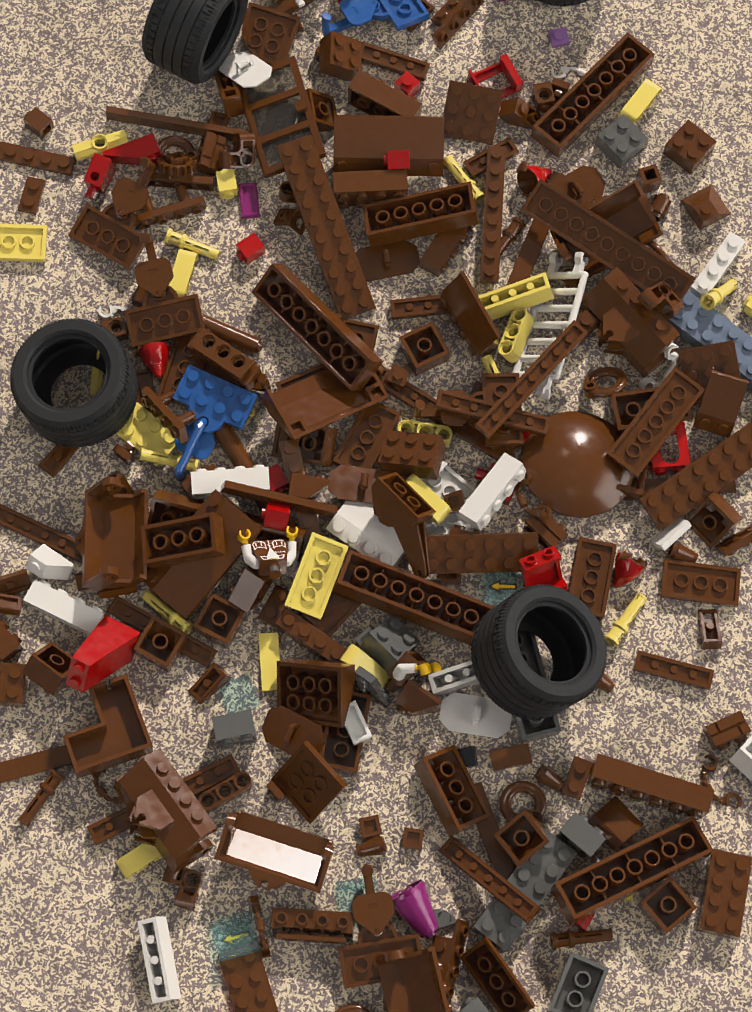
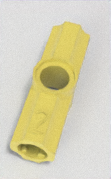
[72,129,128,162]

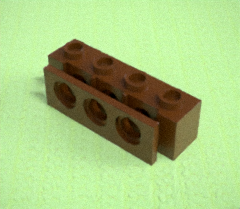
[187,328,262,391]
[271,907,355,945]

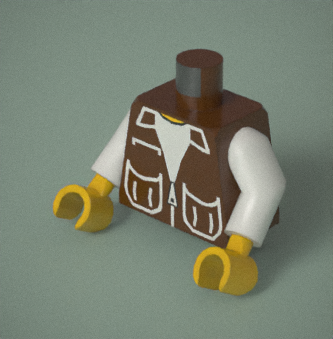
[237,526,298,579]
[385,650,442,693]

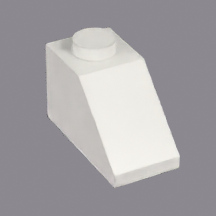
[26,544,75,580]

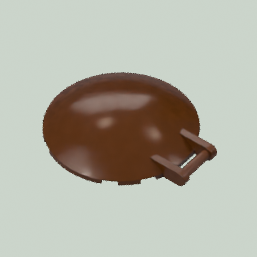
[521,411,651,518]

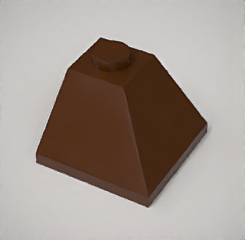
[296,88,337,133]
[681,184,731,230]
[395,679,442,717]

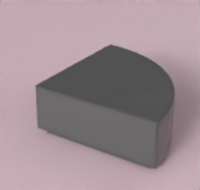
[433,909,456,930]

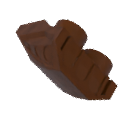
[587,796,644,851]

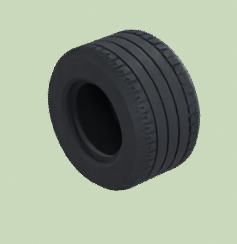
[142,0,248,84]
[10,318,138,448]
[471,584,607,720]

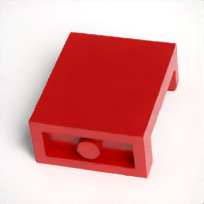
[519,546,568,591]

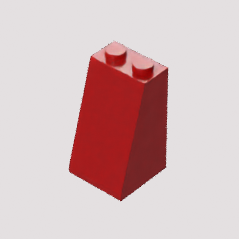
[65,615,140,693]

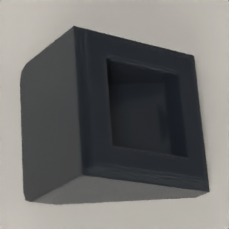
[457,746,478,769]

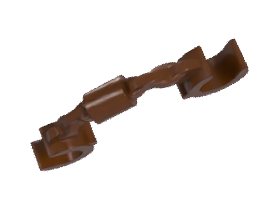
[516,469,552,520]
[701,754,742,809]
[92,769,122,805]
[250,895,271,958]

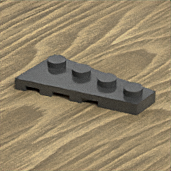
[355,665,392,708]

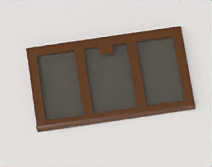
[236,56,327,178]

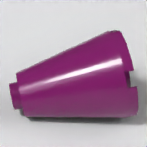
[391,879,438,939]

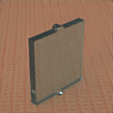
[219,673,261,714]

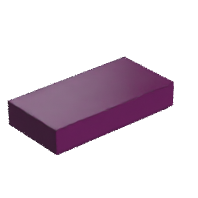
[238,182,260,219]

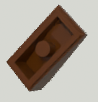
[698,609,723,650]
[188,662,232,704]

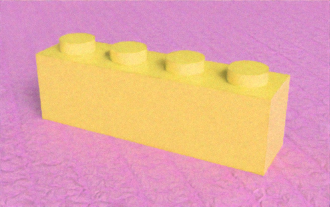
[478,272,555,320]

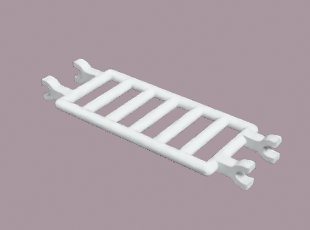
[512,252,589,399]

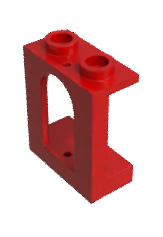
[466,54,523,99]
[650,422,690,475]

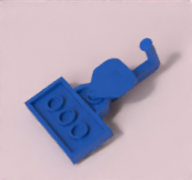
[321,0,429,36]
[172,365,258,481]

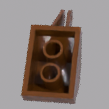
[371,472,436,578]

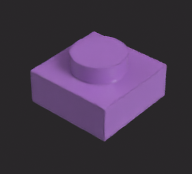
[548,27,570,48]

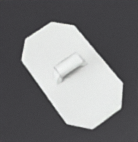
[219,51,272,88]
[439,692,512,738]

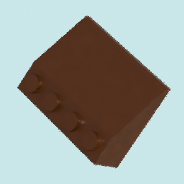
[440,271,501,360]
[277,658,355,728]

